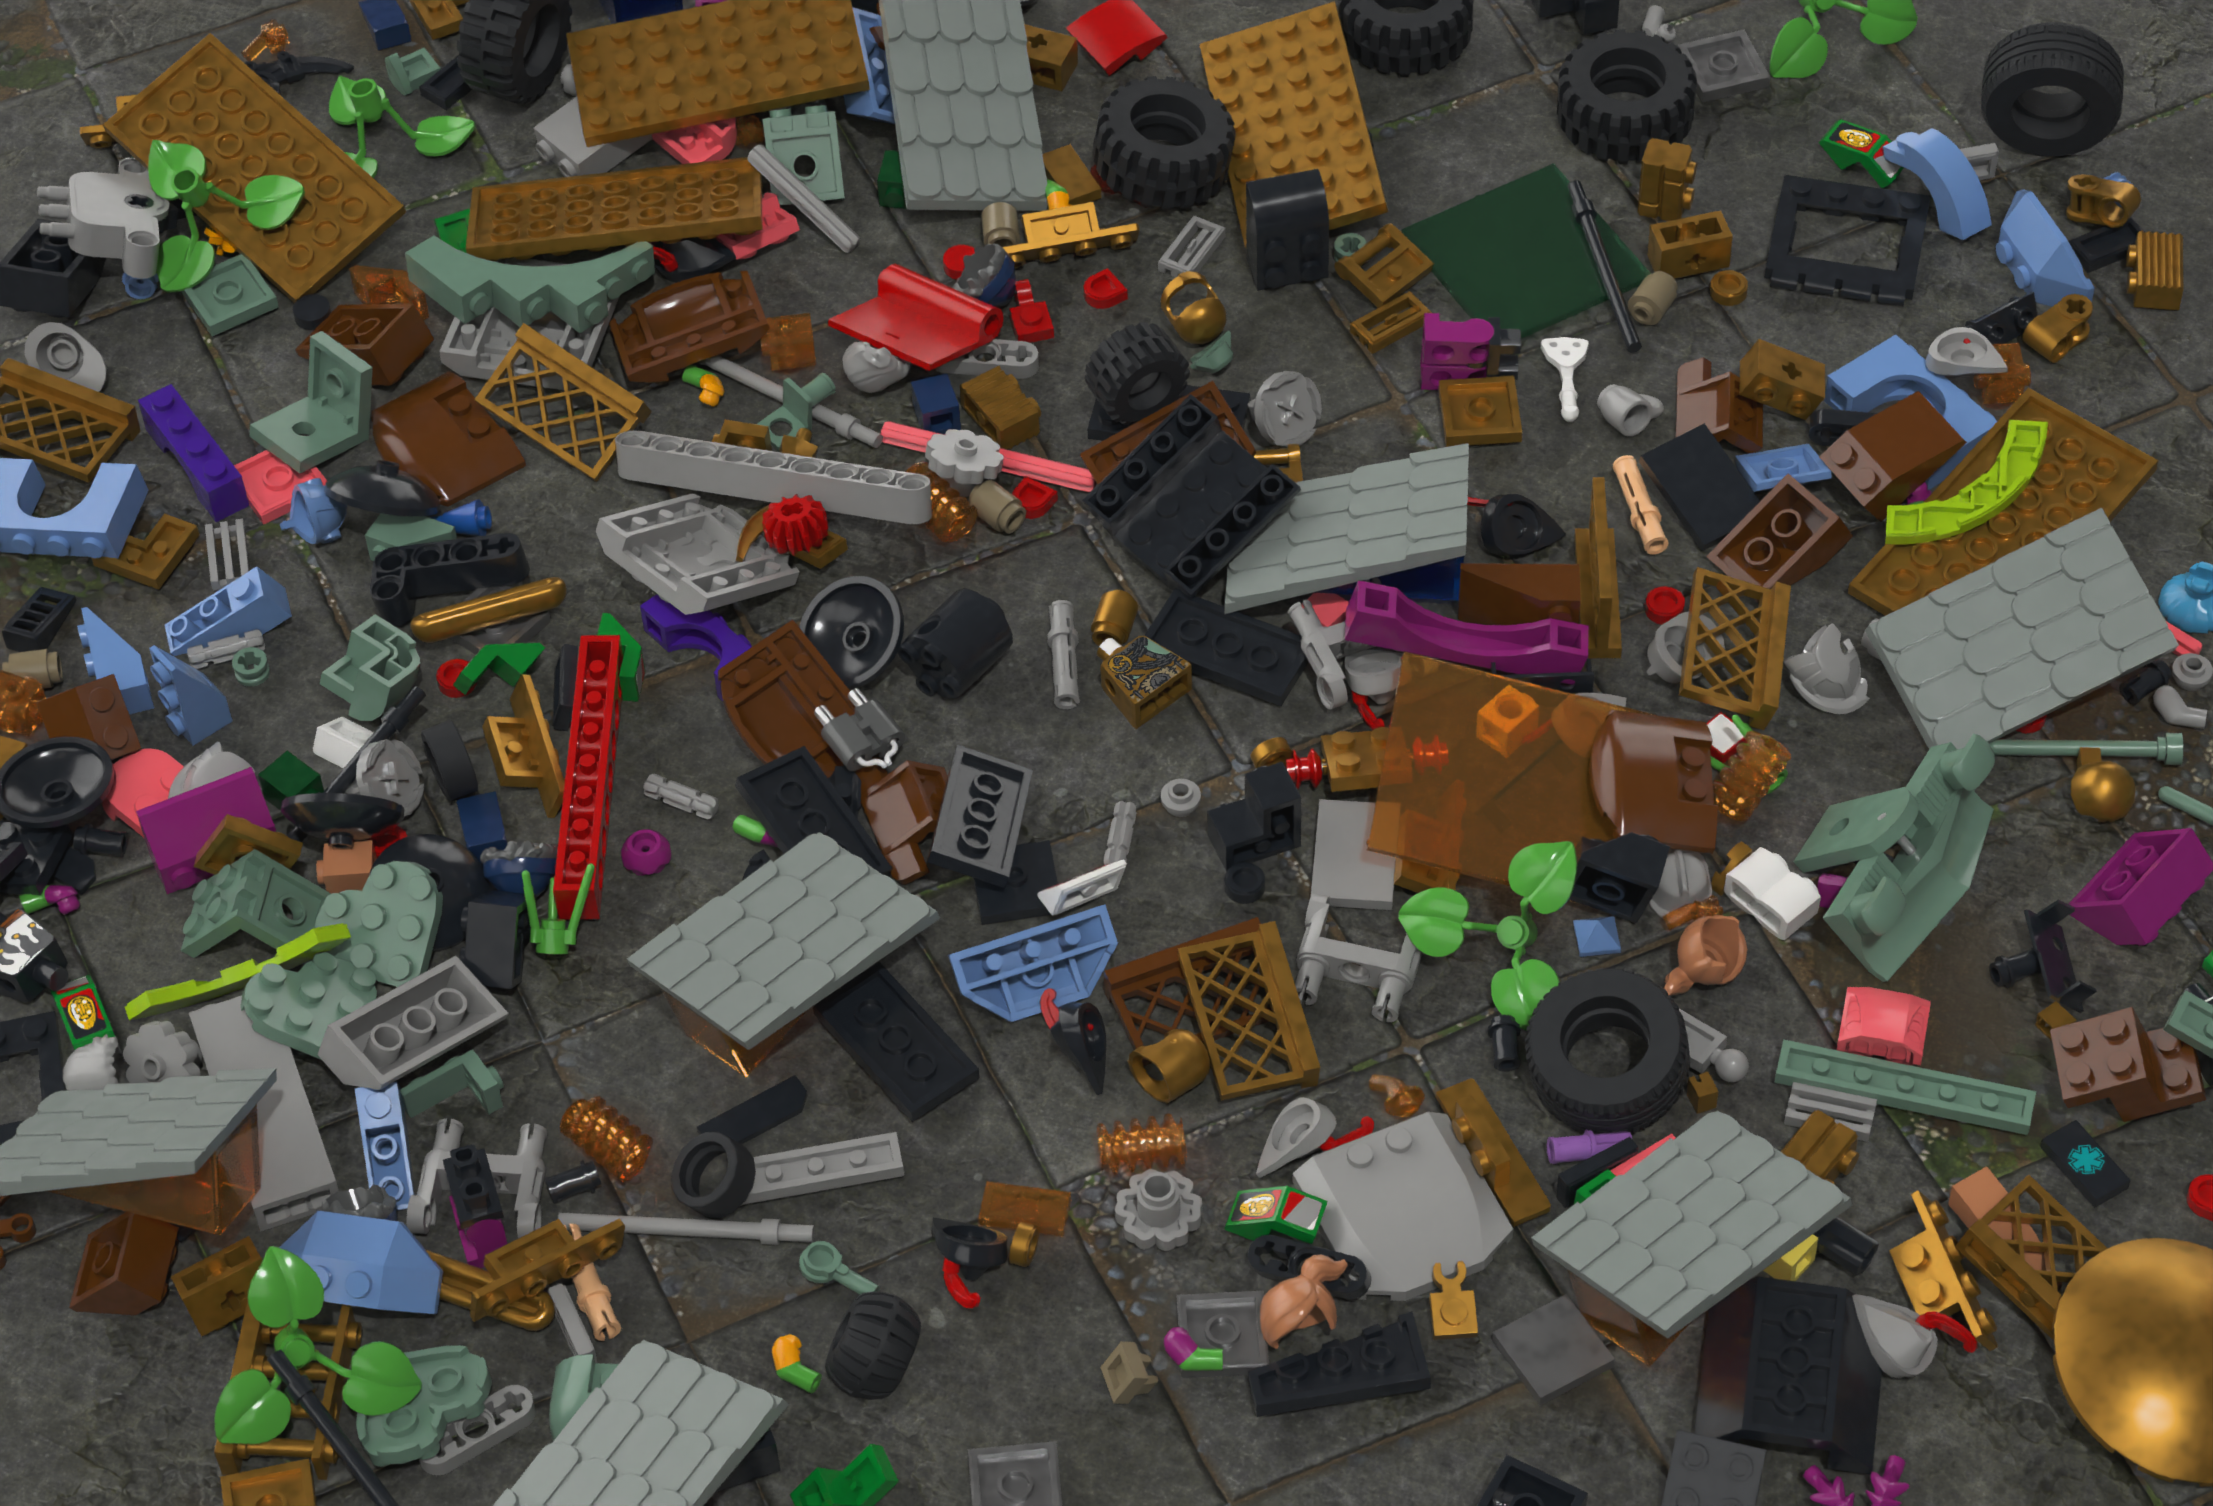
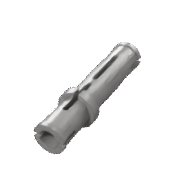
[1047,600,1080,709]

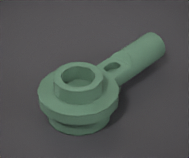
[799,1241,880,1295]

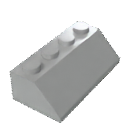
[317,955,509,1090]

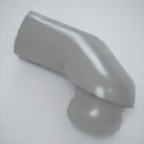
[1642,5,1676,44]
[2153,685,2207,729]

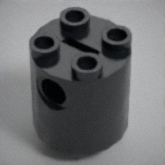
[897,588,1013,699]

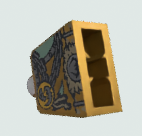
[1097,636,1192,729]

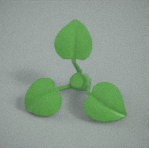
[1770,0,1918,78]
[329,75,476,178]
[148,140,305,292]
[1398,841,1577,1031]
[214,1246,422,1444]

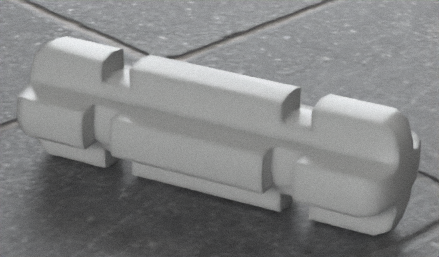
[187,629,265,669]
[643,774,719,820]
[1103,801,1137,865]

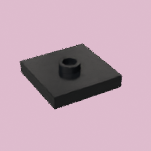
[973,840,1063,925]

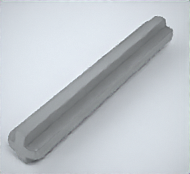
[747,144,860,253]

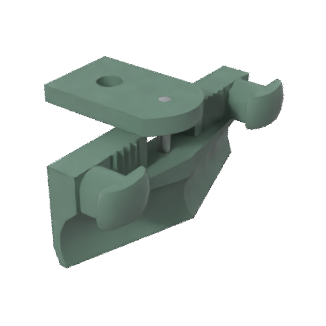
[1793,734,1995,982]

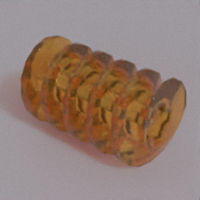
[905,461,978,543]
[1713,730,1792,822]
[560,1096,653,1183]
[1096,1113,1187,1176]

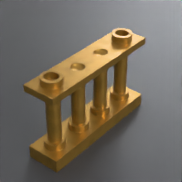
[214,1300,362,1480]

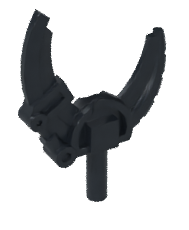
[245,51,354,121]

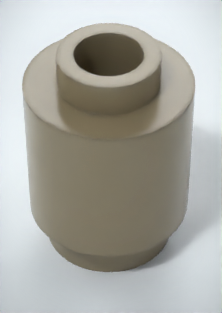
[981,202,1020,247]
[1628,271,1677,325]
[969,480,1026,534]
[2,649,63,692]

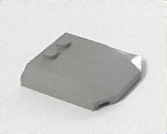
[439,258,620,390]
[596,493,799,615]
[1293,1112,1513,1301]

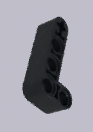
[370,533,530,627]

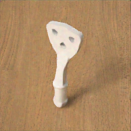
[1541,337,1589,422]

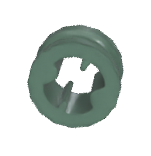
[1334,233,1367,265]
[232,647,270,687]

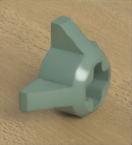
[1190,330,1234,374]

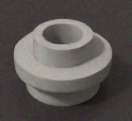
[2172,653,2213,691]
[1161,779,1201,817]

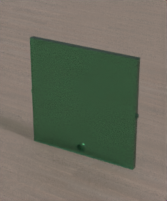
[1401,163,1651,339]

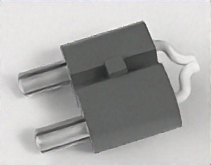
[814,688,906,771]

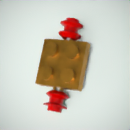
[1285,727,1448,792]

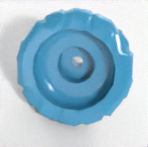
[2158,561,2213,634]

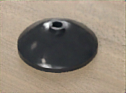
[324,460,441,517]
[799,576,904,689]
[0,737,114,829]
[281,793,405,849]
[369,834,490,951]

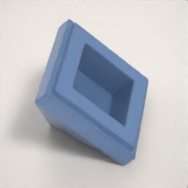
[1573,916,1621,957]

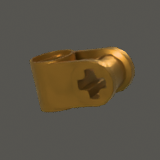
[2066,174,2141,228]
[2022,294,2093,363]

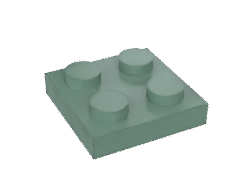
[181,254,279,337]

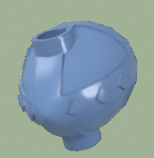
[280,478,347,544]

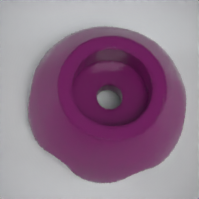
[621,829,671,876]

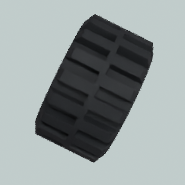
[1085,322,1190,425]

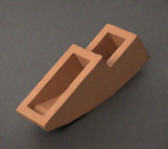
[1948,1166,2063,1290]

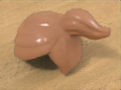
[1664,915,1747,996]
[1260,1254,1348,1349]

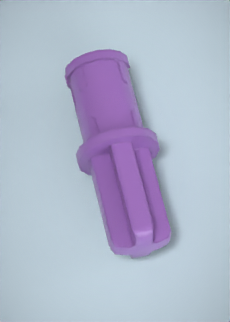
[1547,1130,1632,1164]

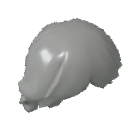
[843,341,913,393]
[63,1034,119,1090]

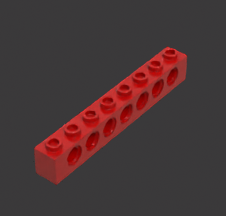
[553,635,623,919]

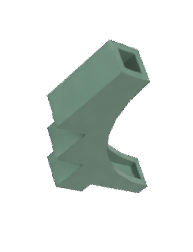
[405,236,655,333]

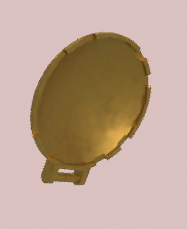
[2051,1238,2213,1487]

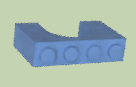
[1824,334,1997,490]
[0,458,149,559]

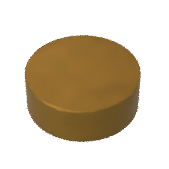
[1710,270,1748,306]
[1250,737,1292,768]
[1009,1221,1039,1267]

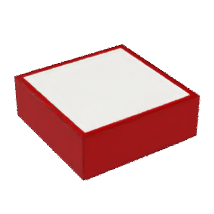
[1706,711,1748,763]

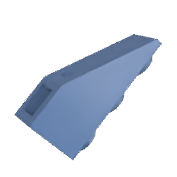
[165,566,292,656]
[77,607,154,714]
[149,645,232,746]
[354,1081,415,1211]

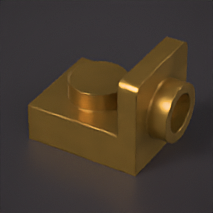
[712,420,772,451]

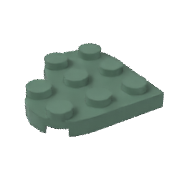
[315,861,443,987]
[240,952,377,1060]
[356,1345,492,1467]

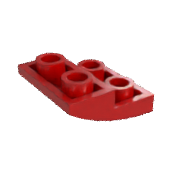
[1066,0,1168,76]

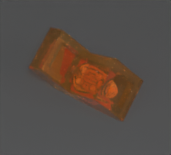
[349,265,429,320]

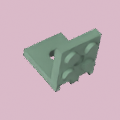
[763,105,845,205]
[250,331,373,473]
[181,849,331,965]

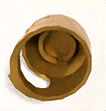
[1160,271,1226,344]
[1127,1029,1210,1103]

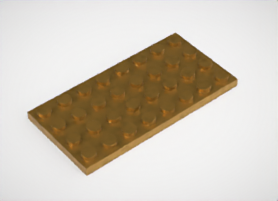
[566,0,870,147]
[1200,1,1389,250]
[103,33,406,303]
[466,157,763,262]
[1848,388,2158,616]

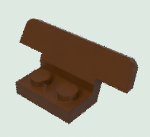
[1676,357,1763,454]
[855,754,948,885]

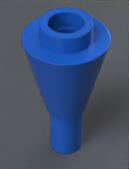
[429,499,492,536]

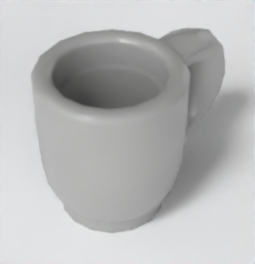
[1597,384,1664,436]

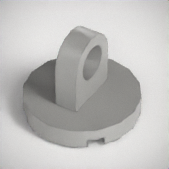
[1248,371,1322,447]
[345,739,424,816]

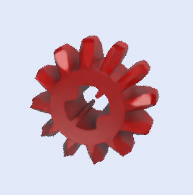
[762,494,829,556]

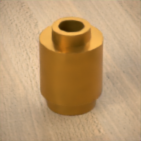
[1091,590,1139,646]

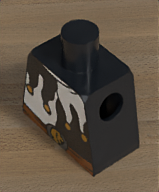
[0,908,68,1002]

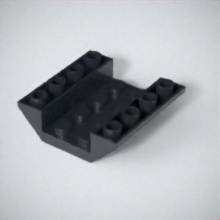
[1082,394,1301,598]
[1694,1276,1882,1475]

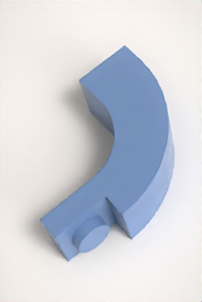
[1883,128,1992,240]

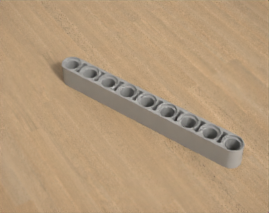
[615,430,932,524]

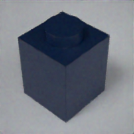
[911,373,961,434]

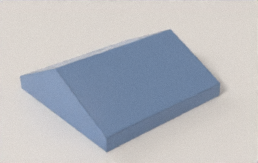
[1735,444,1832,493]

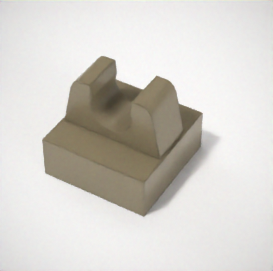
[1101,1342,1158,1404]

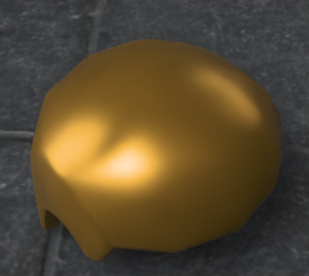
[2071,761,2136,822]

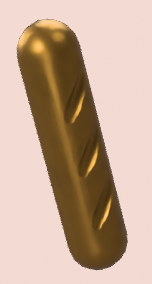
[410,577,566,643]
[425,1249,555,1331]

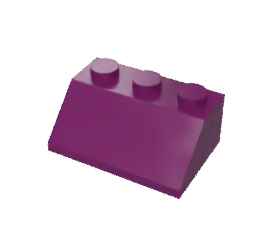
[136,767,276,894]
[2069,828,2213,946]

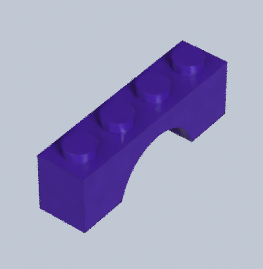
[138,384,249,522]
[640,594,752,701]

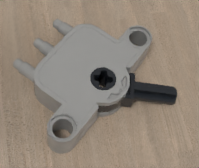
[37,158,197,279]

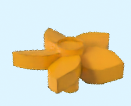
[204,227,236,256]

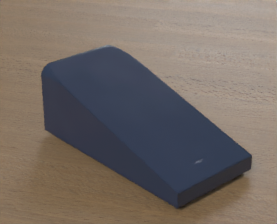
[358,0,412,51]
[456,791,507,863]

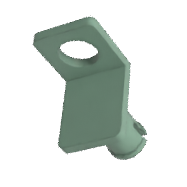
[757,373,836,451]

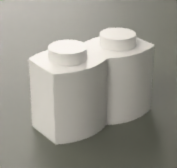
[1724,847,1821,940]

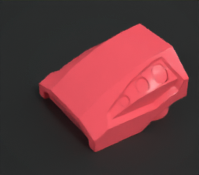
[1837,987,1931,1066]

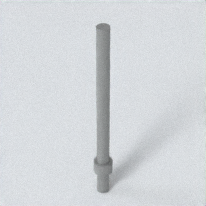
[699,355,883,448]
[558,1213,815,1245]

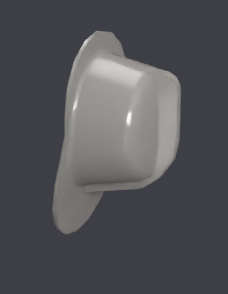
[25,322,107,392]
[1646,611,1725,683]
[1649,848,1712,924]

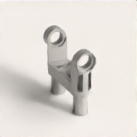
[1288,578,1438,709]
[1295,893,1425,1022]
[407,1118,547,1239]

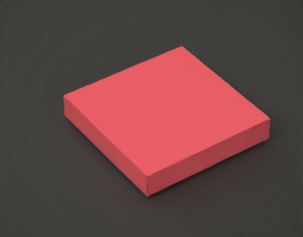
[234,450,327,525]

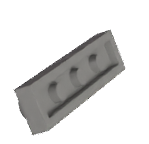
[742,1132,904,1205]

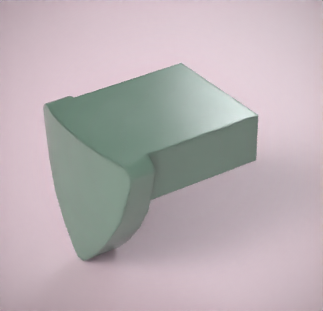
[385,48,441,96]

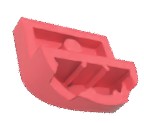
[652,117,737,164]
[716,192,800,260]
[102,748,184,838]

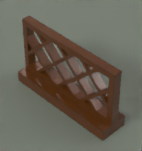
[1103,917,1272,1066]

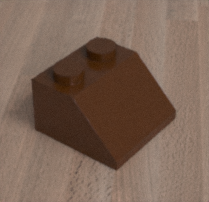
[36,674,142,760]
[69,1206,178,1315]

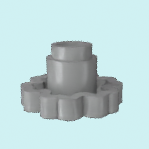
[925,429,1004,497]
[123,1021,202,1083]
[1115,1169,1203,1251]

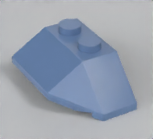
[844,7,895,124]
[1996,189,2094,307]
[948,904,1118,1023]
[279,1211,443,1314]

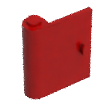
[828,264,1004,371]

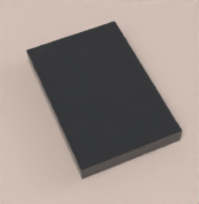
[1639,423,1760,551]

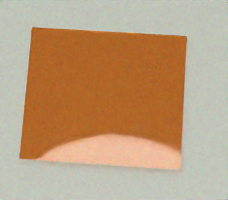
[1366,651,1658,905]

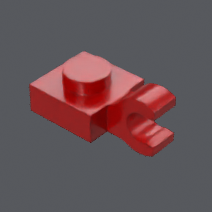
[1009,279,1054,343]

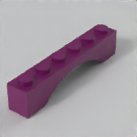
[1345,580,1589,685]

